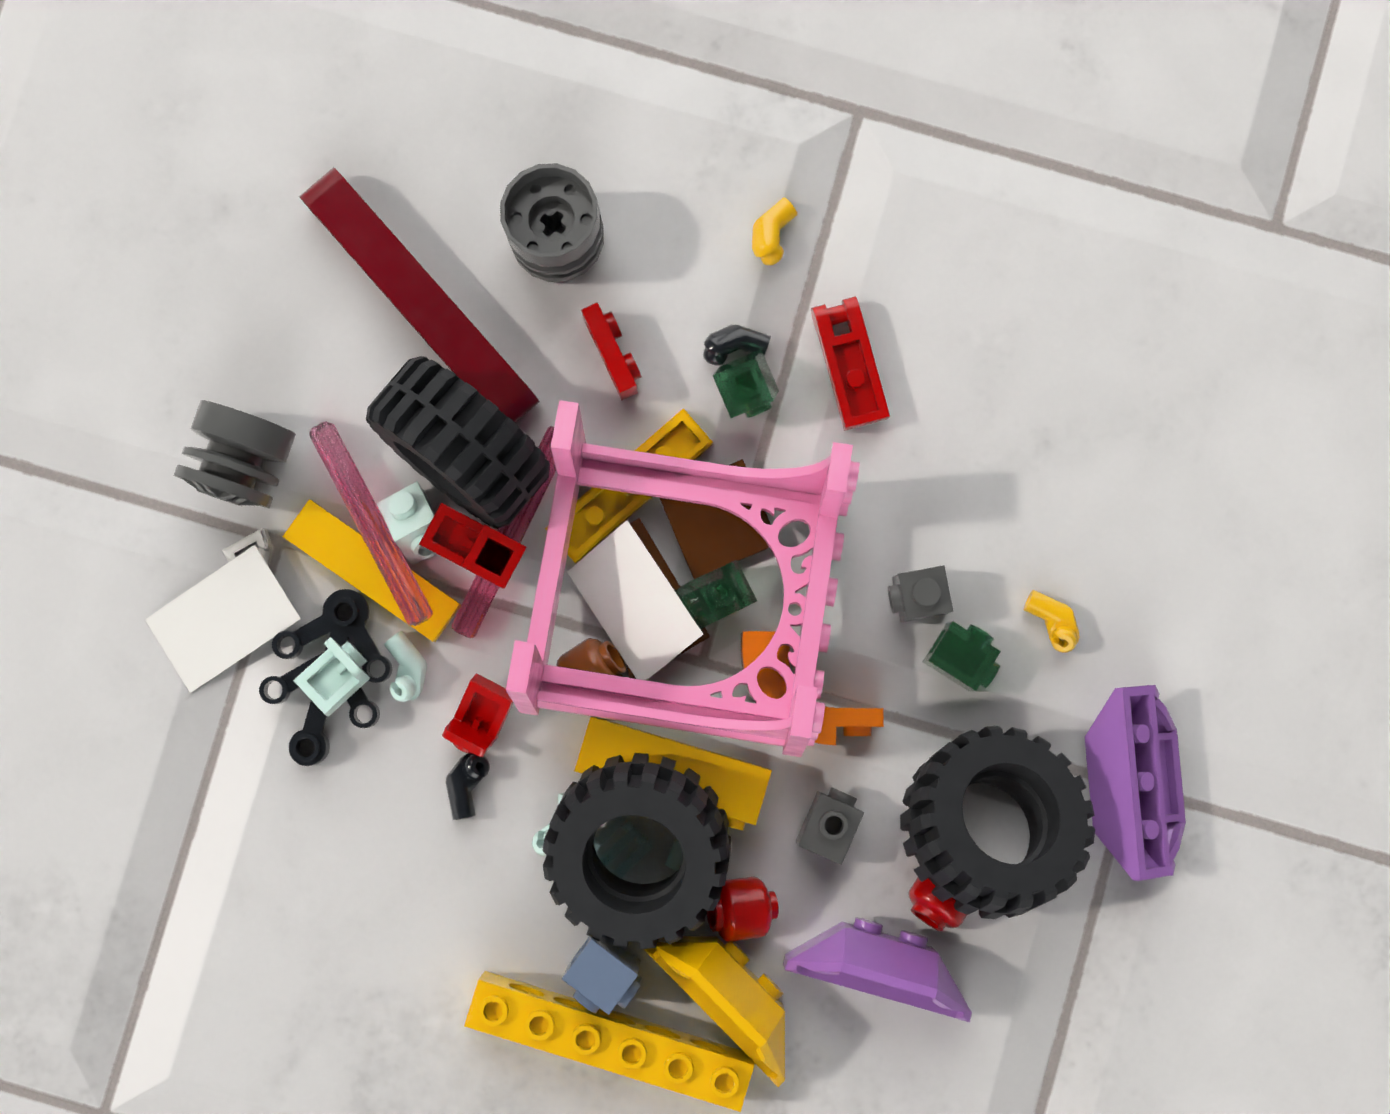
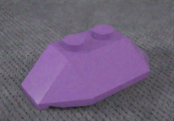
[1085,685,1186,881]
[783,917,972,1022]

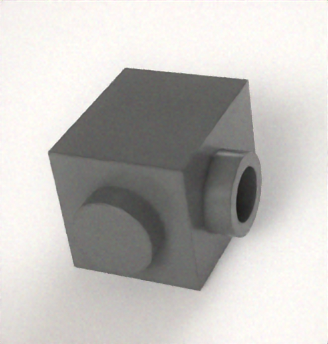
[888,565,954,623]
[795,787,864,865]

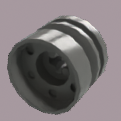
[500,163,604,282]
[173,400,296,508]

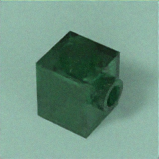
[712,349,779,418]
[922,621,1001,691]

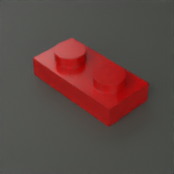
[581,302,642,401]

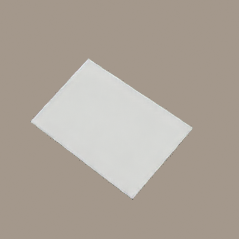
[567,520,703,680]
[145,545,301,693]

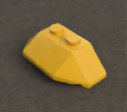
[643,936,785,1087]

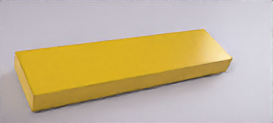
[545,408,714,564]
[282,499,461,642]

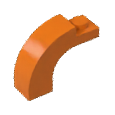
[741,631,884,746]

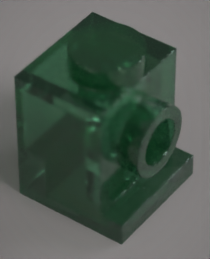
[675,560,757,630]

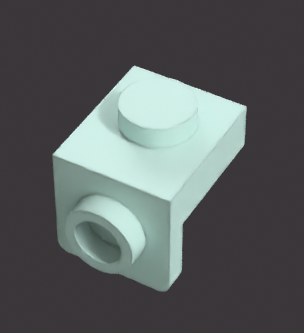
[377,481,436,565]
[293,637,370,717]

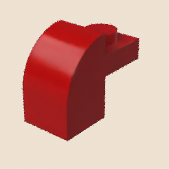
[419,503,527,589]

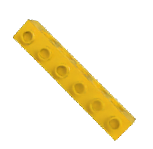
[464,971,754,1112]

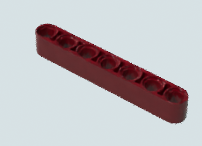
[299,167,540,423]

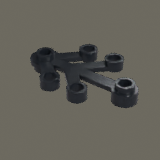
[259,589,392,766]

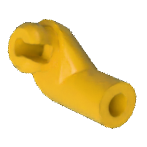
[752,197,798,266]
[1023,590,1080,653]

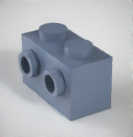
[562,935,642,1015]

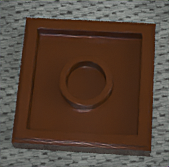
[659,459,771,580]

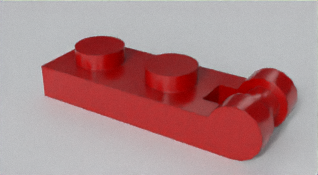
[811,296,890,431]

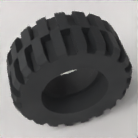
[366,356,550,529]
[900,726,1095,919]
[542,753,731,949]

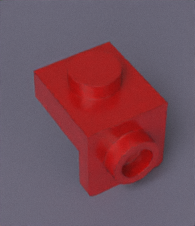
[442,673,513,757]

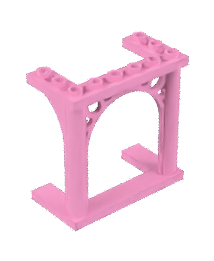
[506,400,860,757]

